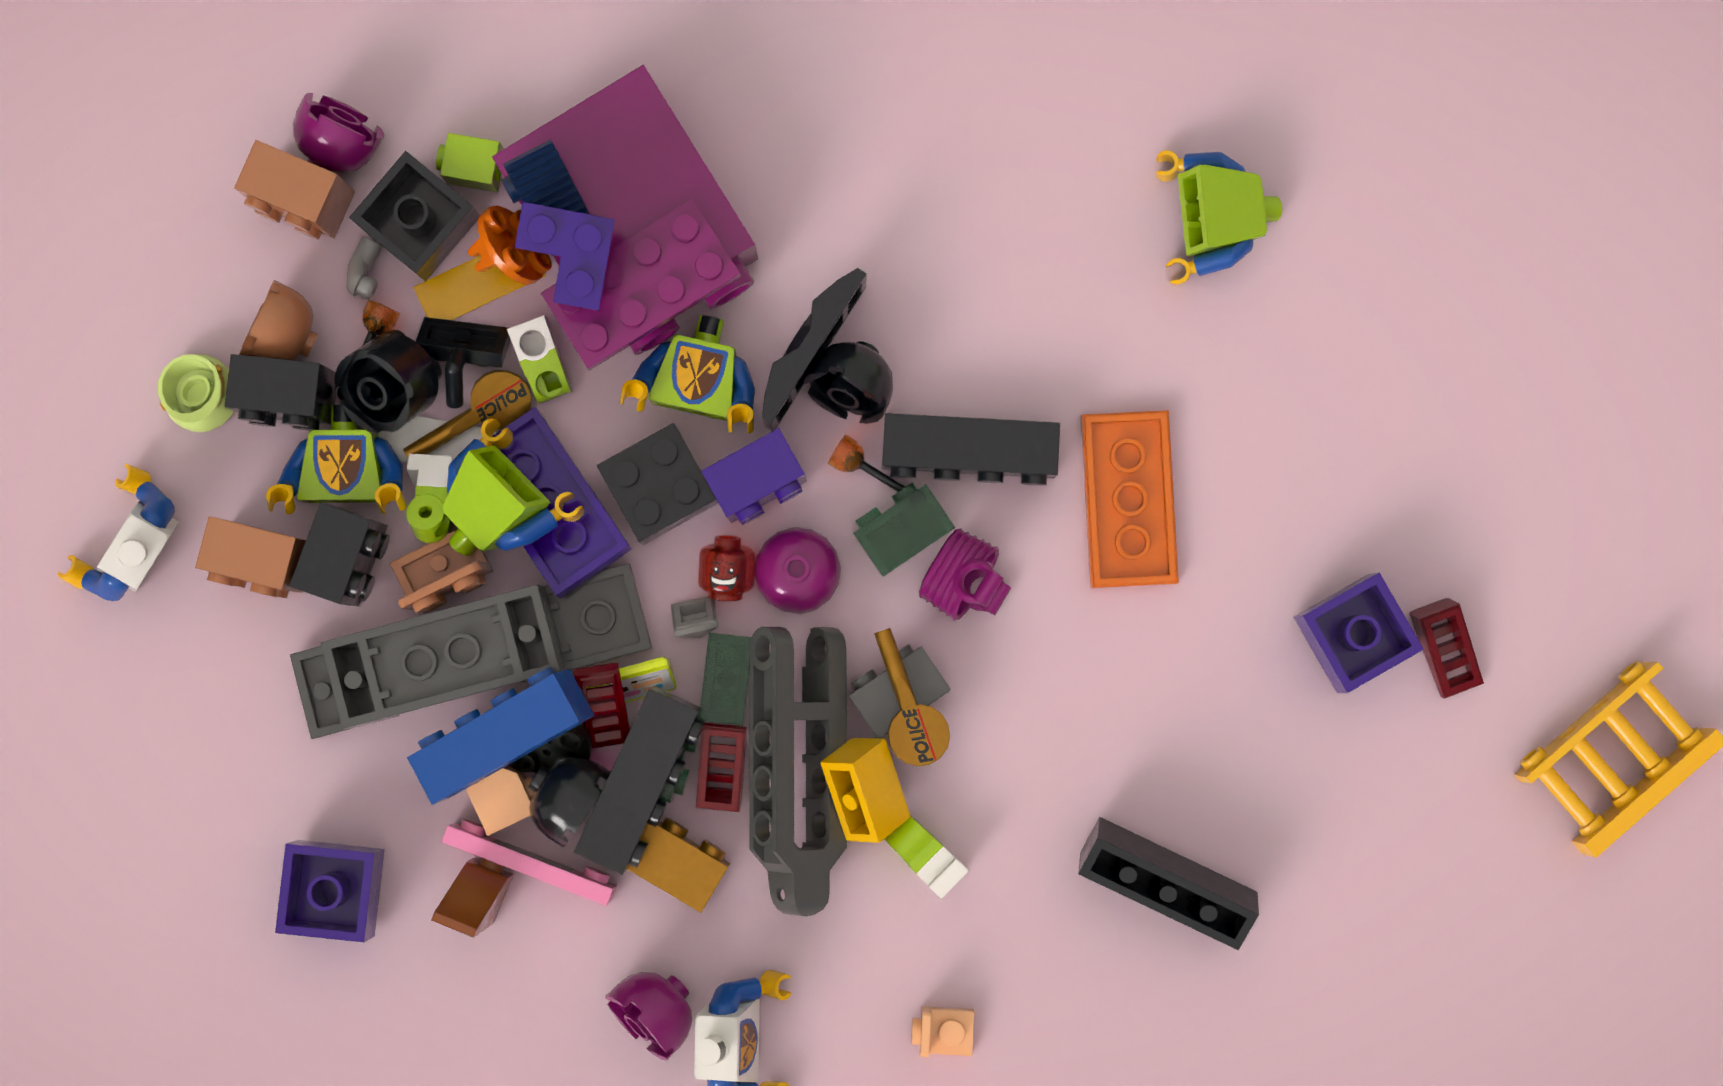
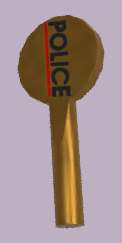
[403,370,531,458]
[874,628,950,766]

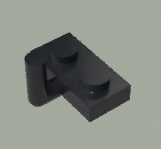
[415,317,510,409]

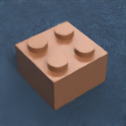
[234,139,355,240]
[195,516,306,599]

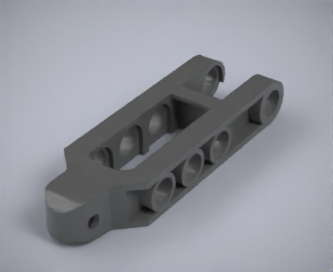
[749,627,847,917]

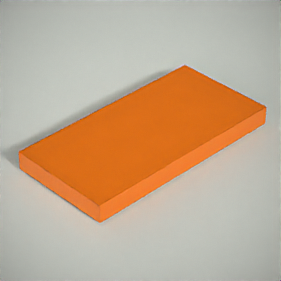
[1081,410,1179,588]

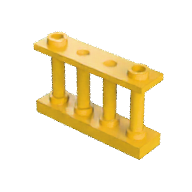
[1514,661,1723,858]

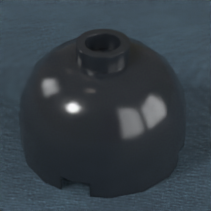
[803,341,893,424]
[527,756,611,847]

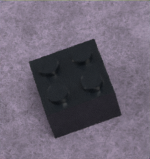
[349,150,480,282]
[225,354,337,431]
[596,423,718,545]
[290,502,390,607]

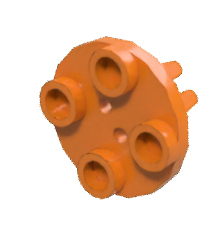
[468,205,552,285]

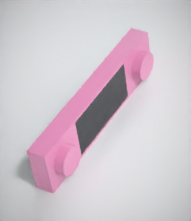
[441,819,617,906]

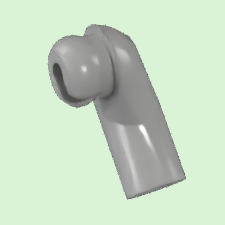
[346,236,382,300]

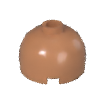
[238,280,318,361]

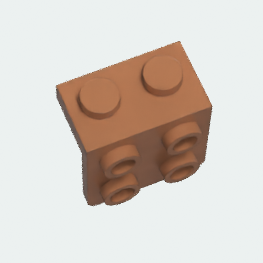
[390,530,493,614]

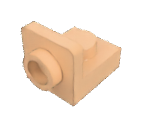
[911,1006,974,1057]

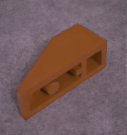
[431,858,514,938]

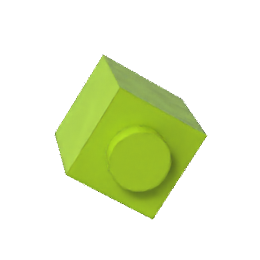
[436,133,504,193]

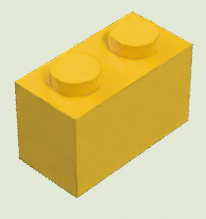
[820,738,911,843]

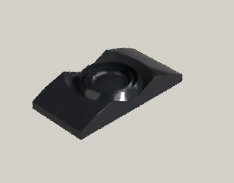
[762,268,867,431]

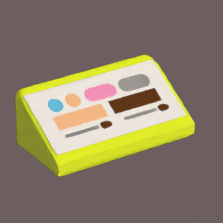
[587,657,676,703]

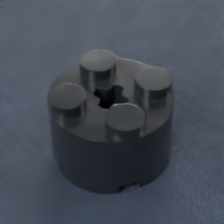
[334,330,442,433]

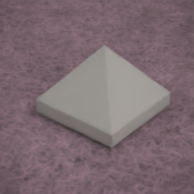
[671,596,718,638]

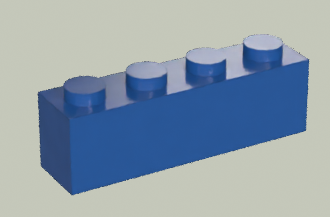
[407,667,595,805]

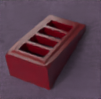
[1409,598,1484,699]
[574,663,630,748]
[696,723,747,812]

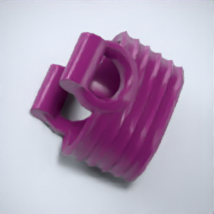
[919,528,1011,621]

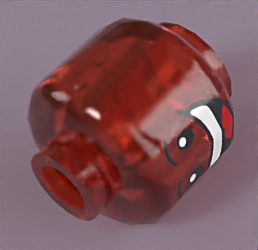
[698,535,755,601]

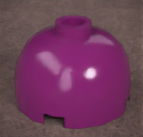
[293,93,385,173]
[754,527,841,614]
[605,972,692,1061]

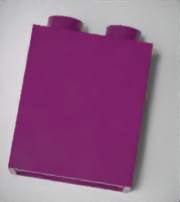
[492,64,758,355]

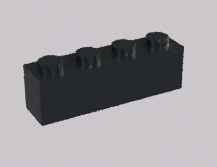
[882,413,1060,486]
[574,686,705,875]
[1078,816,1259,951]

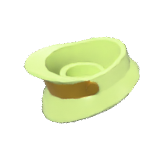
[158,354,234,432]

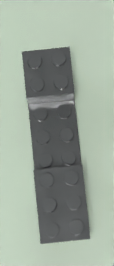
[289,564,652,739]

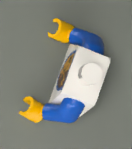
[57,464,179,601]
[694,970,791,1086]

